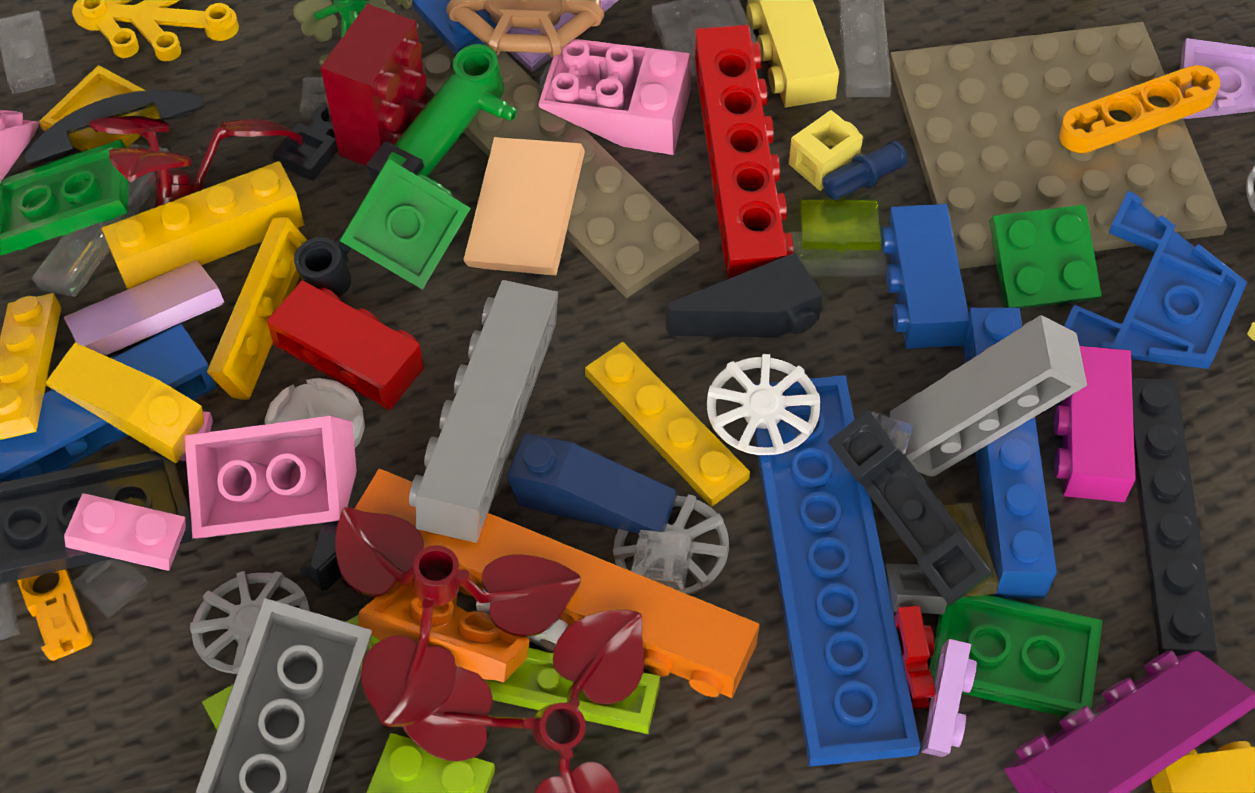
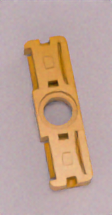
[17,569,93,660]

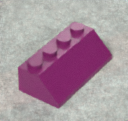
[1004,650,1255,793]

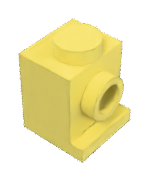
[789,110,863,191]

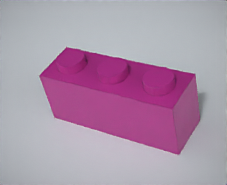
[1054,346,1135,502]

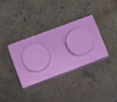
[921,639,977,757]

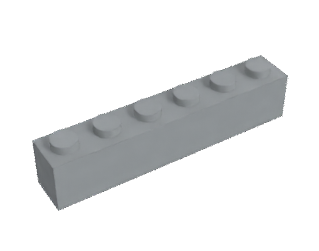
[409,280,558,543]

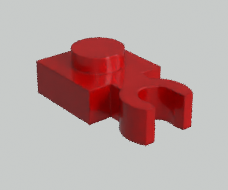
[894,606,935,710]

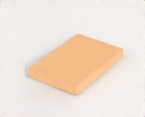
[464,137,585,276]

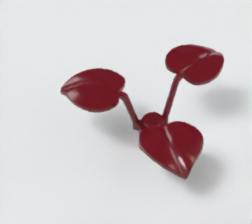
[89,116,303,208]
[335,507,581,727]
[402,610,645,793]

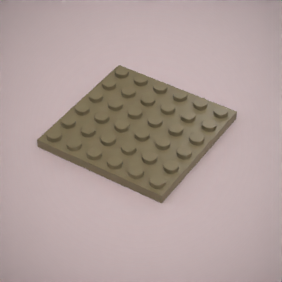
[889,22,1227,269]

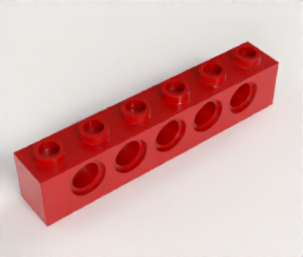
[693,25,793,279]

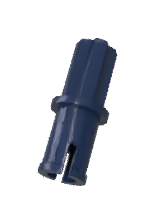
[822,141,908,200]

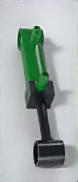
[294,44,517,298]

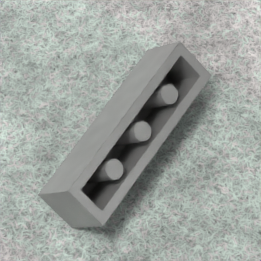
[890,315,1087,476]

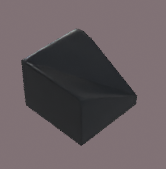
[299,521,342,591]

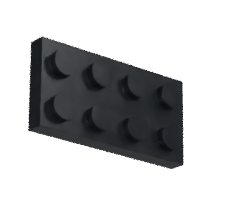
[0,451,195,584]

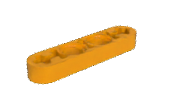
[1059,65,1221,153]

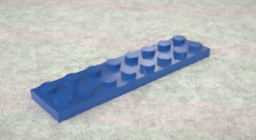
[754,375,921,767]

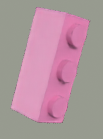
[184,416,357,539]

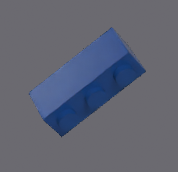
[880,204,970,349]

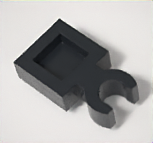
[273,104,338,181]

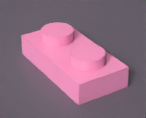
[64,493,186,571]

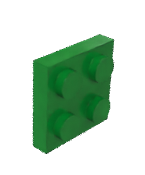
[340,159,471,290]
[989,205,1102,309]

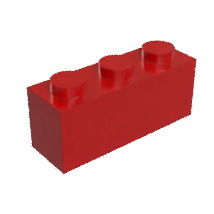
[266,280,424,410]

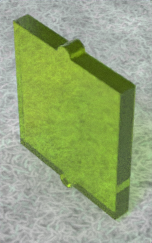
[801,198,881,252]

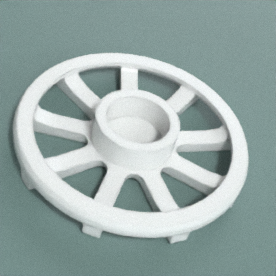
[707,354,820,455]

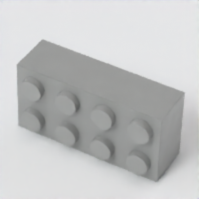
[196,598,372,793]

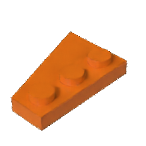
[358,579,530,683]

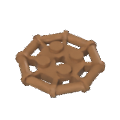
[446,0,604,57]

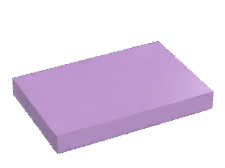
[64,260,224,356]

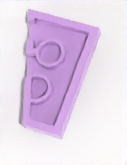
[1180,38,1255,119]

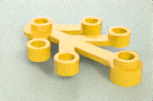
[72,0,239,61]

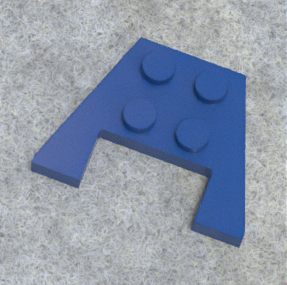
[1064,191,1247,369]

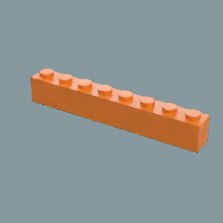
[355,468,760,698]

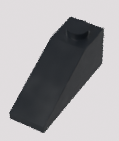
[666,253,823,337]

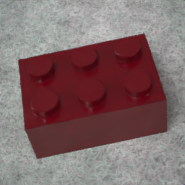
[320,4,428,166]

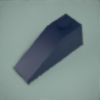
[507,433,677,538]

